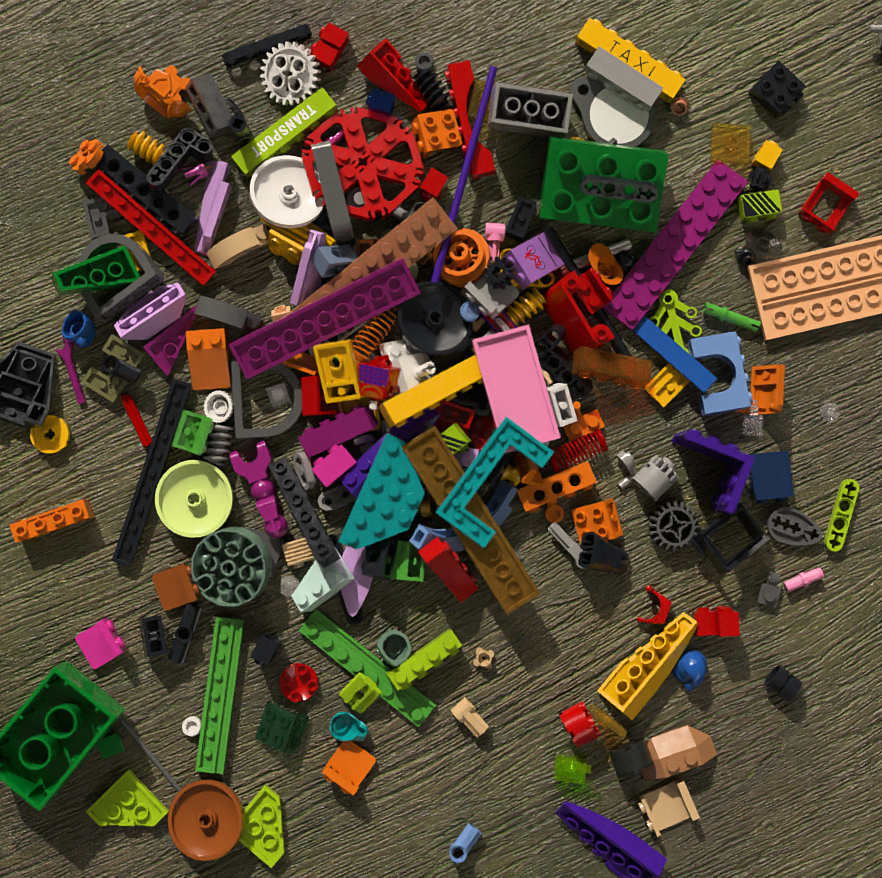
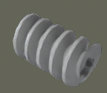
[203,425,234,466]

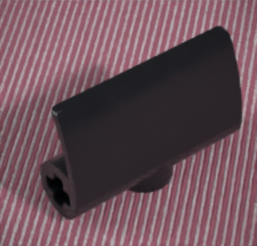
[225,97,254,147]

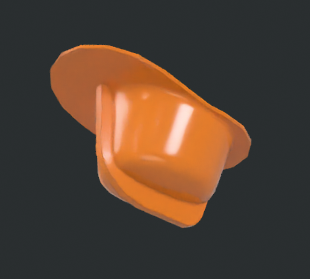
[588,243,623,285]

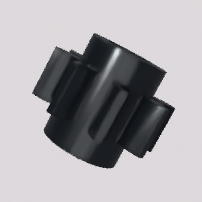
[747,167,773,191]

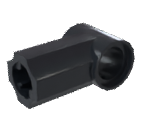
[101,355,142,385]

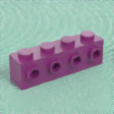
[298,403,379,458]

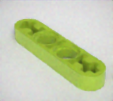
[824,479,859,551]

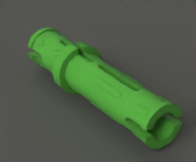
[702,302,761,333]

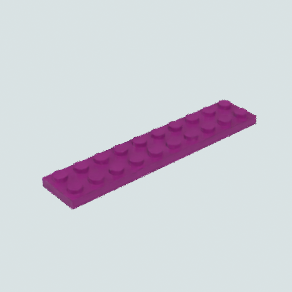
[602,160,749,331]
[229,257,421,379]

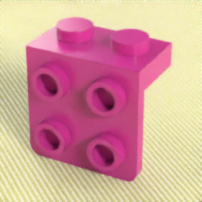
[75,617,127,669]

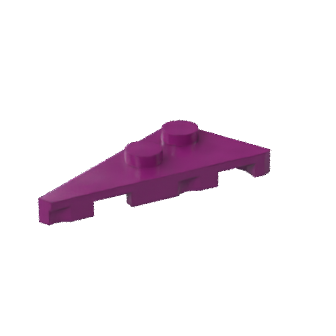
[143,305,197,376]

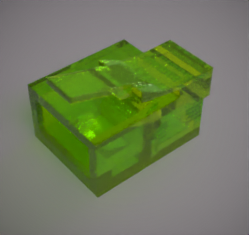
[553,753,591,784]

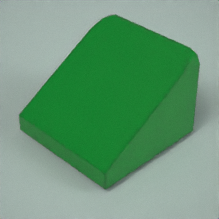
[97,733,125,759]

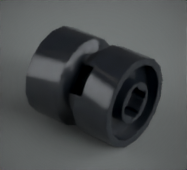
[765,665,802,701]

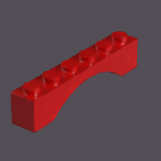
[445,60,495,180]

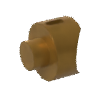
[416,491,437,519]

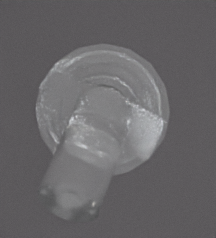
[821,402,840,421]

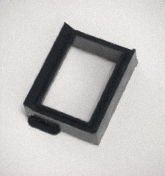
[690,501,770,575]

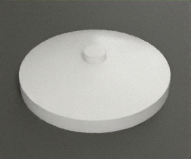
[250,155,325,228]

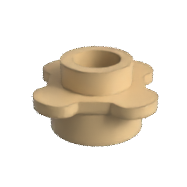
[473,647,494,669]

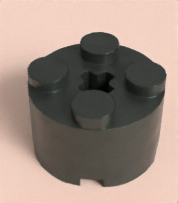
[609,737,654,777]

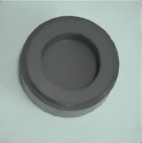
[415,52,434,72]

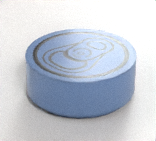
[460,302,480,322]

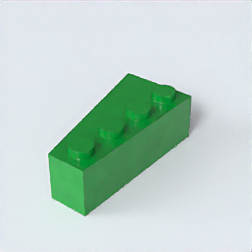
[51,245,140,296]

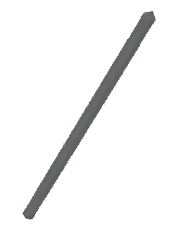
[119,716,181,792]

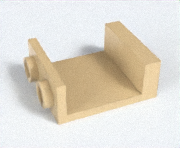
[638,778,700,837]

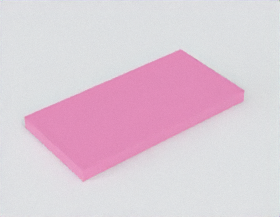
[472,325,560,453]

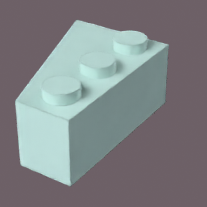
[292,547,355,612]

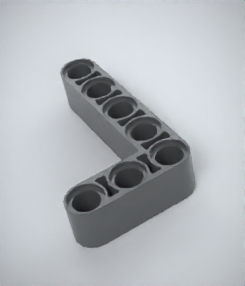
[311,140,356,245]

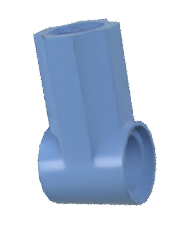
[449,823,482,863]

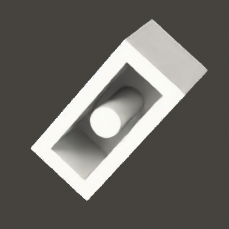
[546,383,578,427]

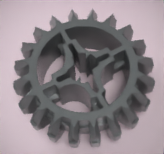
[648,500,701,553]

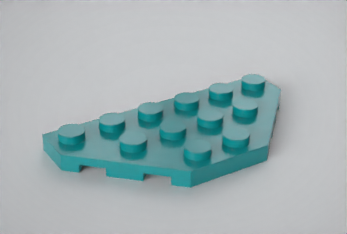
[338,433,425,550]

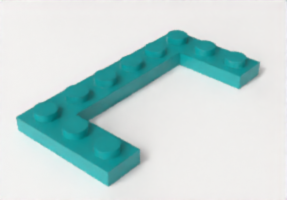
[435,416,554,548]

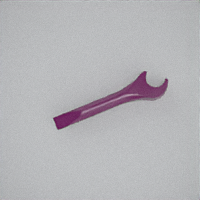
[55,337,86,405]

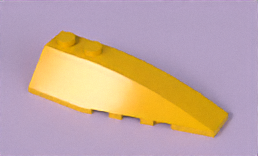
[597,612,699,720]

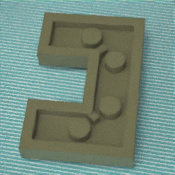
[81,334,145,403]

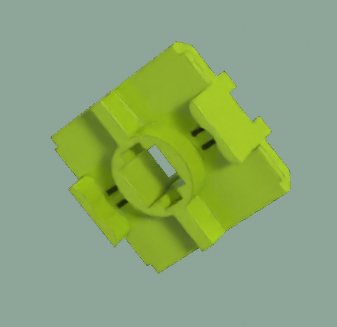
[339,672,382,714]

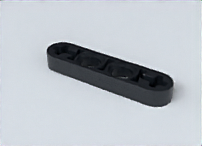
[581,174,658,202]

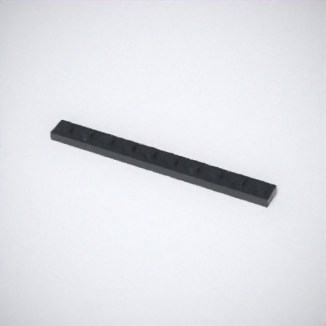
[112,378,192,567]

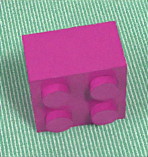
[311,444,357,487]

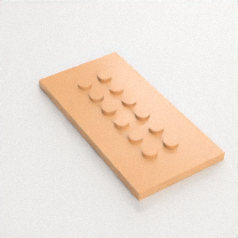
[747,235,882,341]

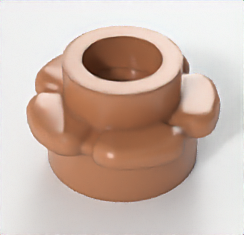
[670,97,689,116]

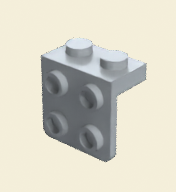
[464,272,519,320]

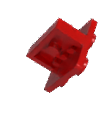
[574,268,614,316]

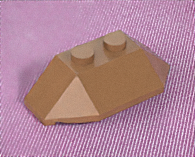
[641,725,717,780]

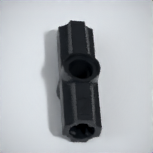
[167,603,203,664]

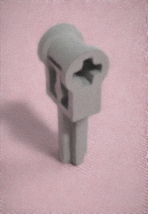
[548,522,586,569]

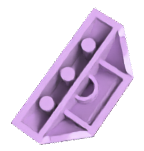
[114,283,187,340]

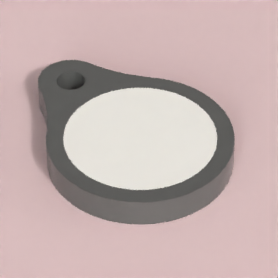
[569,77,655,147]

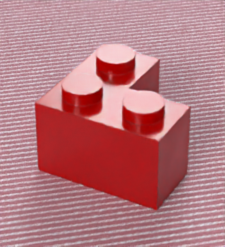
[692,606,740,637]

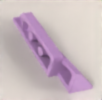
[194,161,232,256]
[290,229,326,306]

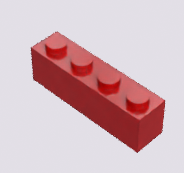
[418,537,479,603]

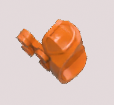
[134,66,192,120]

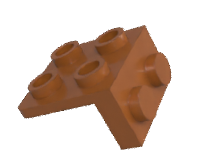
[152,562,201,611]

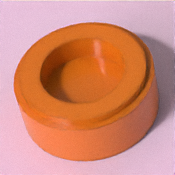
[544,504,564,523]

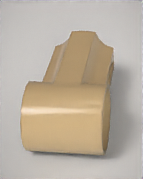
[451,697,489,737]

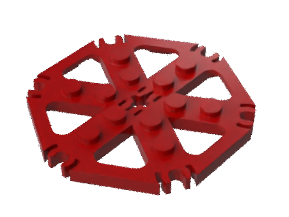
[301,107,424,222]

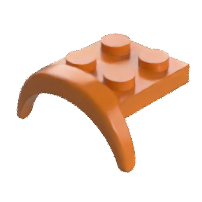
[735,364,785,414]

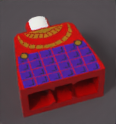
[358,362,401,410]

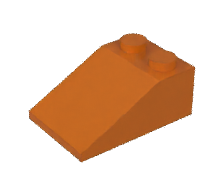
[186,328,232,391]

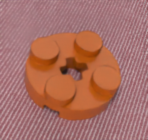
[69,139,104,175]

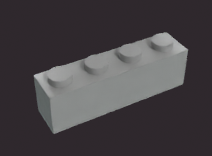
[585,46,663,112]

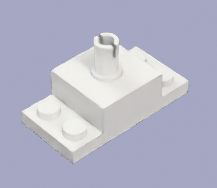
[379,339,435,397]

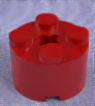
[559,701,601,748]

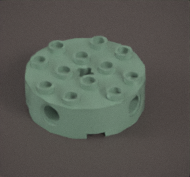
[191,527,272,607]

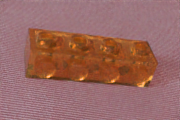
[572,347,652,389]

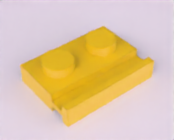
[643,363,690,408]

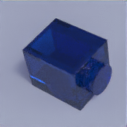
[366,89,396,116]

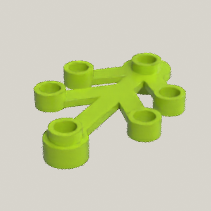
[649,290,702,354]

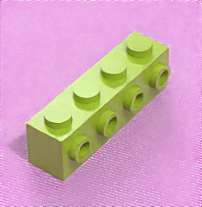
[386,629,462,691]

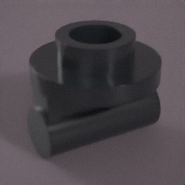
[734,246,757,265]

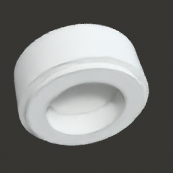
[182,716,202,737]

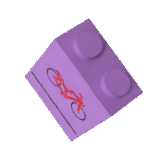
[503,232,564,290]

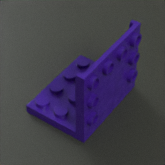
[671,429,755,514]

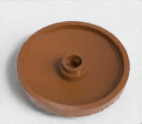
[168,780,245,861]

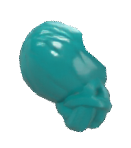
[329,711,369,742]

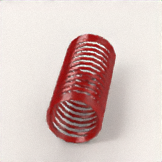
[549,429,608,473]

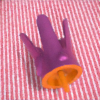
[181,162,211,187]

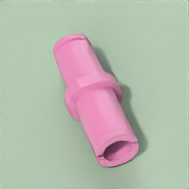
[783,568,824,593]

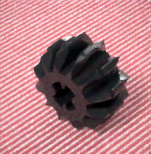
[483,256,517,290]

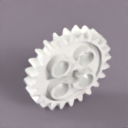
[260,42,321,106]

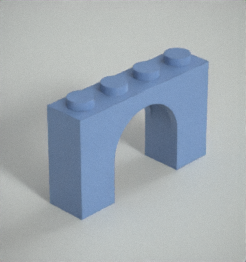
[687,331,753,417]

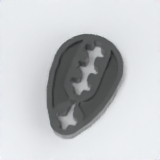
[766,507,822,545]

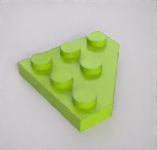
[86,769,169,826]
[239,784,285,868]

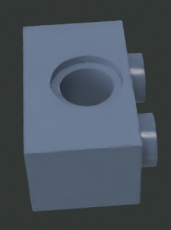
[311,244,358,278]

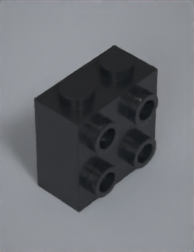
[748,60,806,119]

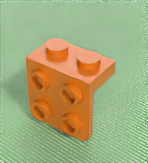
[411,109,462,159]
[322,740,376,796]

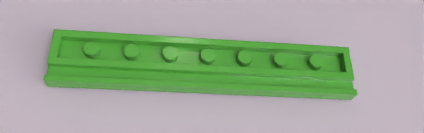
[299,608,436,727]
[195,616,245,775]

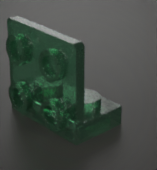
[255,702,310,753]

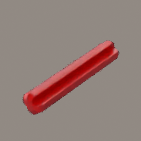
[121,394,152,447]

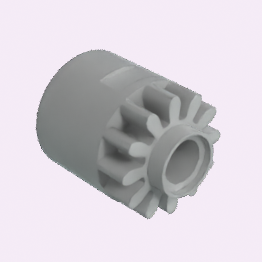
[632,455,679,502]

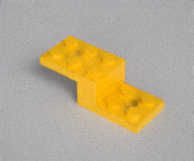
[313,339,382,432]

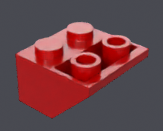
[435,400,475,435]

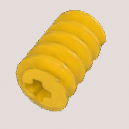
[127,131,166,166]
[504,287,546,327]

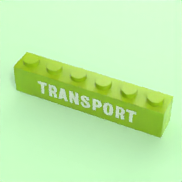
[231,87,337,178]

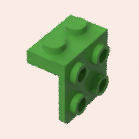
[171,409,214,456]

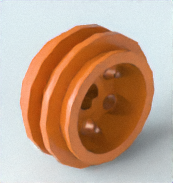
[433,228,492,288]

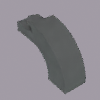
[194,296,262,333]

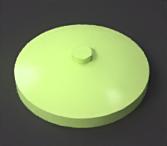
[155,460,233,538]

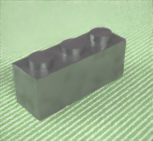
[185,73,233,138]

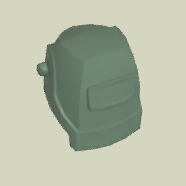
[376,628,412,667]

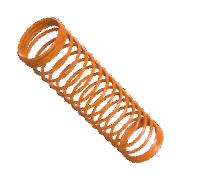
[352,307,397,368]

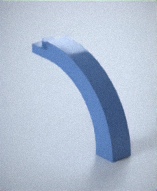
[410,480,518,553]

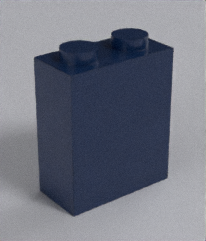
[748,450,794,504]

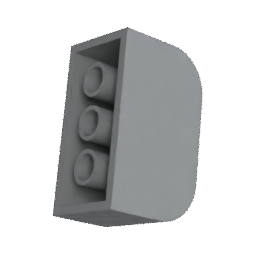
[487,82,573,137]

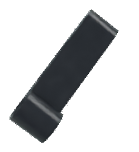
[147,128,213,195]
[534,324,593,400]

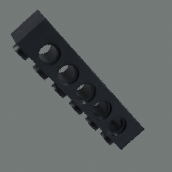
[96,144,199,237]
[269,456,341,568]
[361,533,400,581]

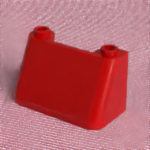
[542,270,615,358]

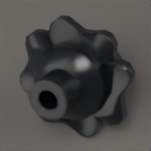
[617,250,635,272]

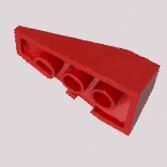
[357,38,428,112]

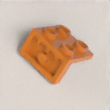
[571,498,624,545]

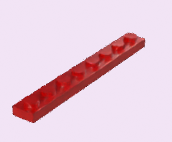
[86,169,216,287]

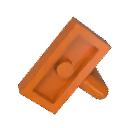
[562,401,605,442]

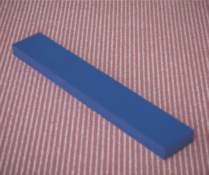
[632,315,717,394]

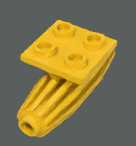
[260,217,336,265]

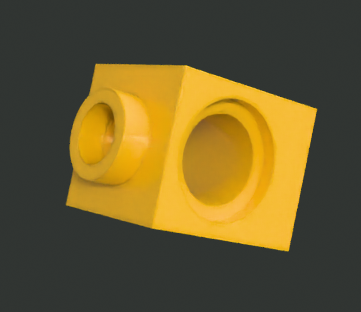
[751,140,783,171]

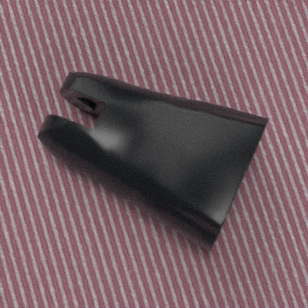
[578,531,629,574]

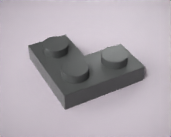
[83,197,119,240]

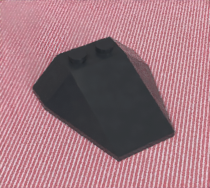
[0,342,55,429]

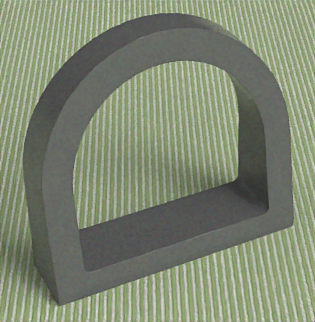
[77,234,165,323]
[230,361,302,439]

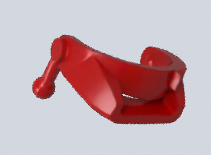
[636,585,672,624]

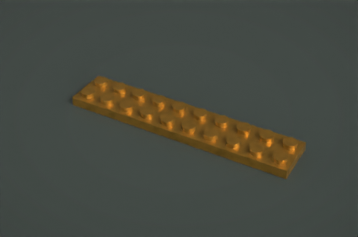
[402,426,541,615]

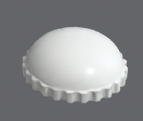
[204,390,234,423]

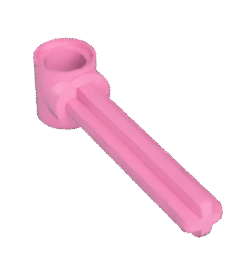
[485,223,505,261]

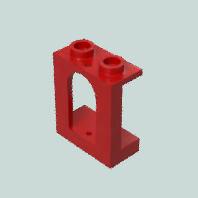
[798,172,860,234]

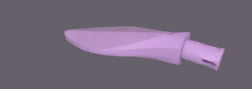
[341,546,372,617]

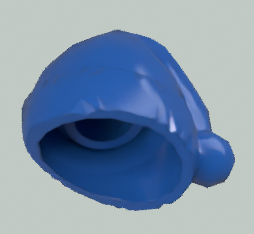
[62,310,95,349]
[672,650,708,691]

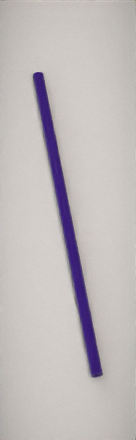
[431,66,497,284]

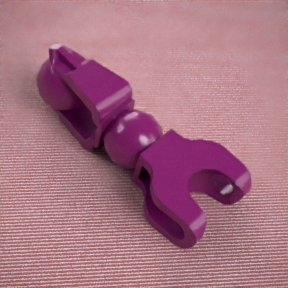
[229,440,288,539]

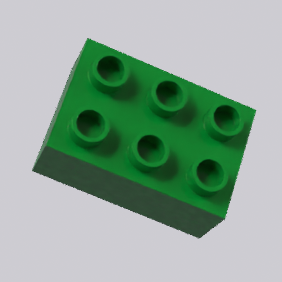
[538,136,669,233]
[0,661,126,811]

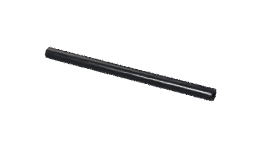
[544,226,632,361]

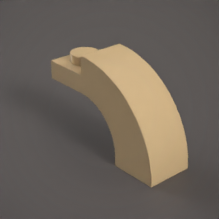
[207,224,269,269]

